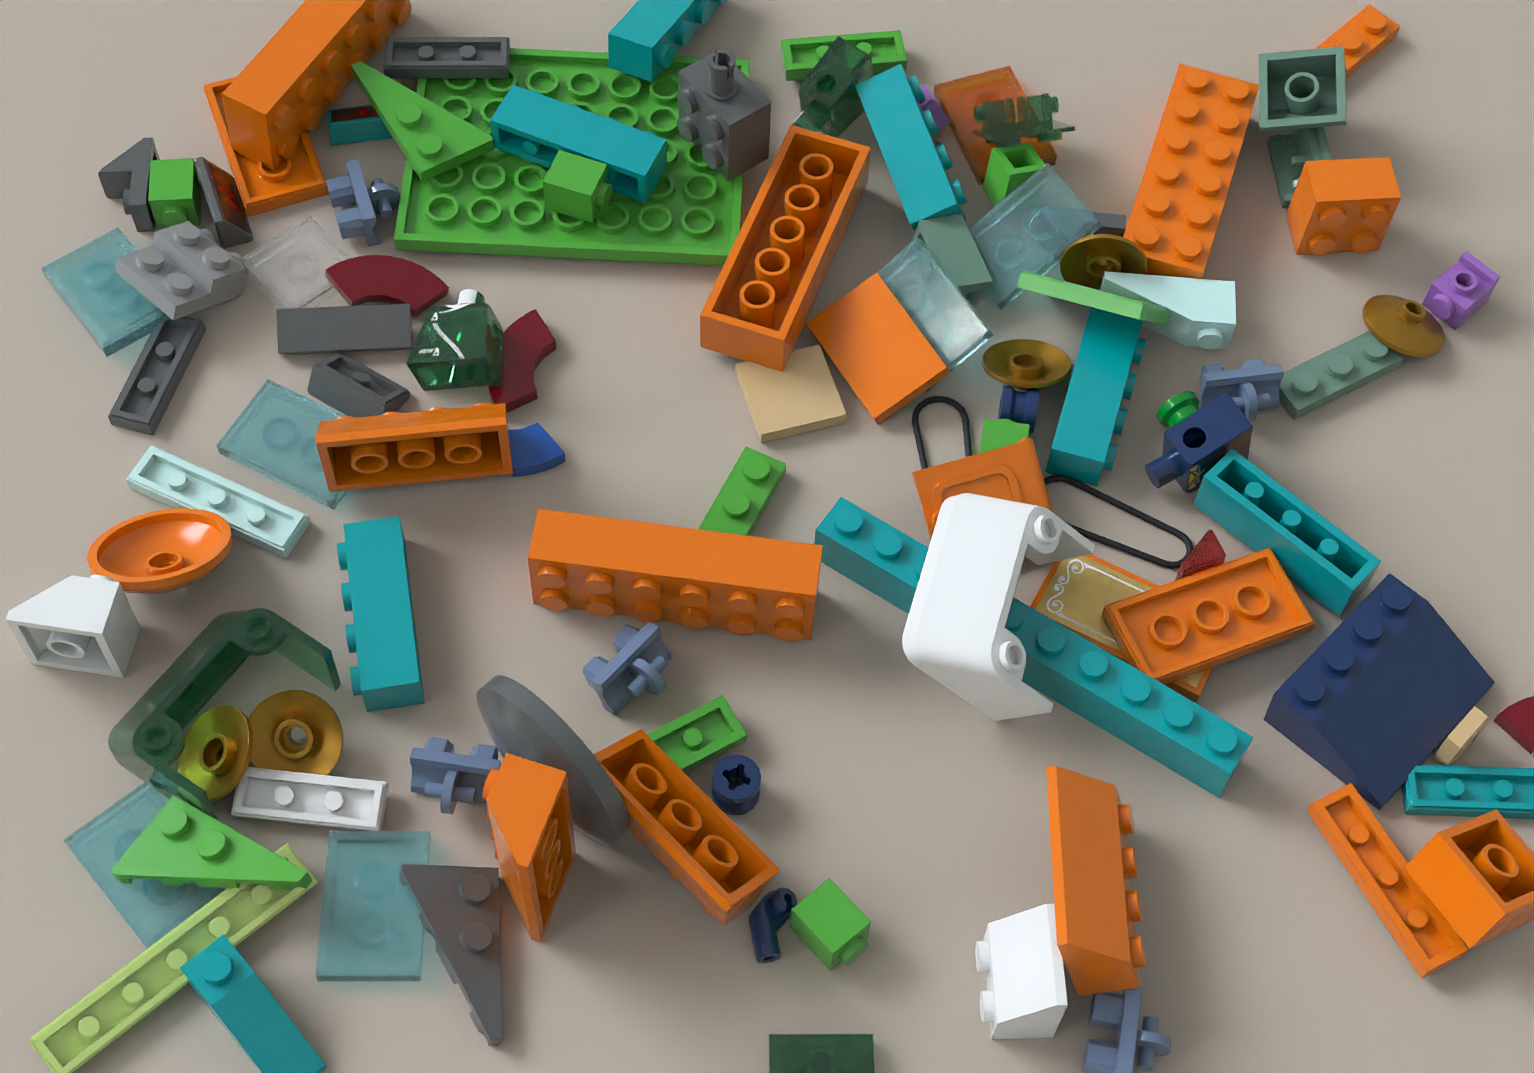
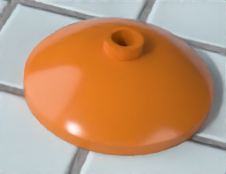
[87,508,233,594]

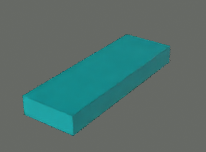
[1401,765,1534,819]

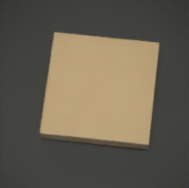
[735,344,847,443]

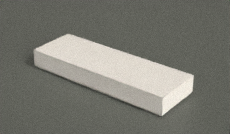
[231,767,389,834]

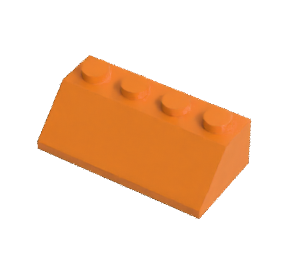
[315,403,513,492]
[593,729,781,926]
[482,753,576,942]
[1046,766,1147,996]

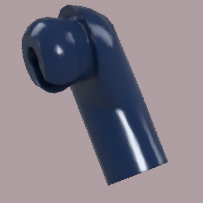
[748,887,797,963]

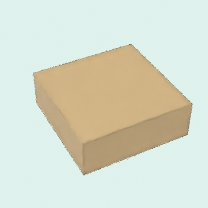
[1433,706,1489,766]

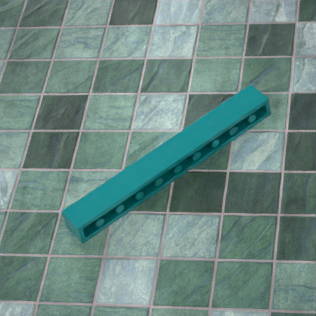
[814,497,1254,798]

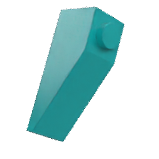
[180,934,327,1073]

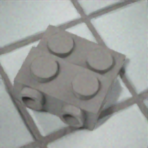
[115,221,246,320]

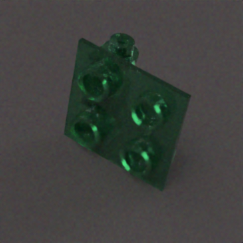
[972,93,1075,147]

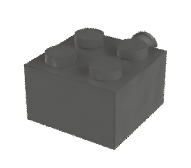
[677,49,771,181]

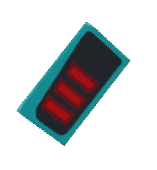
[327,105,393,146]

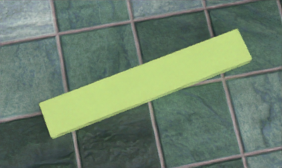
[28,843,318,1073]

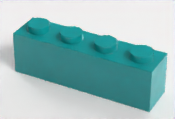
[608,0,727,82]
[855,64,968,232]
[490,85,667,203]
[1045,307,1146,486]
[1193,448,1381,617]
[337,516,425,712]

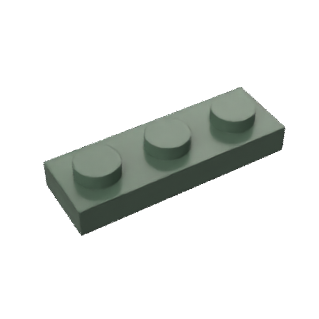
[1279,331,1404,420]

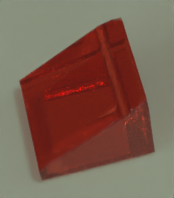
[1175,529,1226,581]

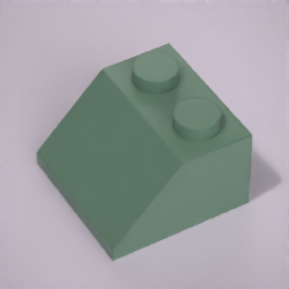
[1259,46,1347,132]

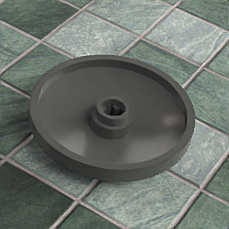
[476,675,630,845]

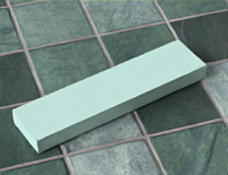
[126,445,310,559]

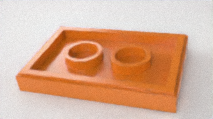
[806,272,950,425]

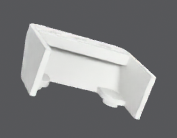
[902,493,1095,721]

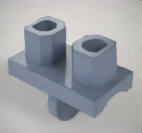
[326,159,400,247]
[1198,359,1284,421]
[582,621,672,715]
[410,737,501,815]
[1082,987,1171,1073]

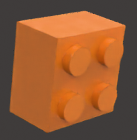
[1286,157,1401,255]
[1404,809,1534,949]

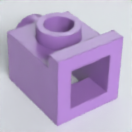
[1422,251,1500,330]

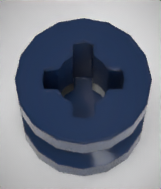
[998,385,1039,434]
[711,755,761,816]

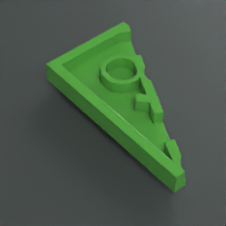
[351,61,494,182]
[110,795,313,890]

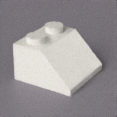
[5,575,140,678]
[975,903,1068,1039]

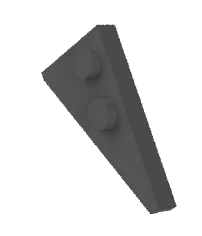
[398,864,503,1046]

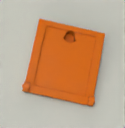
[912,437,1053,558]

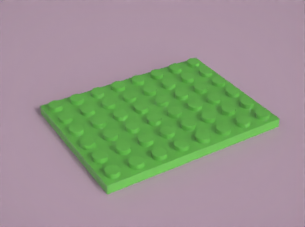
[394,48,749,266]

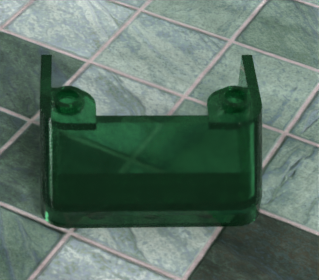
[108,608,341,821]

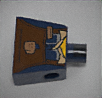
[1145,392,1253,493]

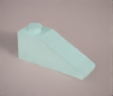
[1100,271,1236,350]

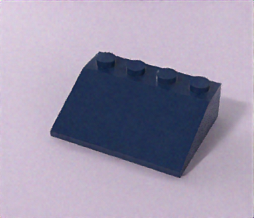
[1263,573,1495,810]

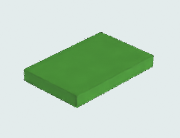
[1017,271,1171,326]

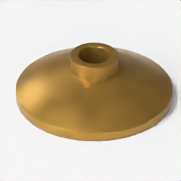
[1060,234,1148,290]
[1362,294,1445,358]
[982,339,1071,391]
[249,690,344,775]
[178,705,253,802]

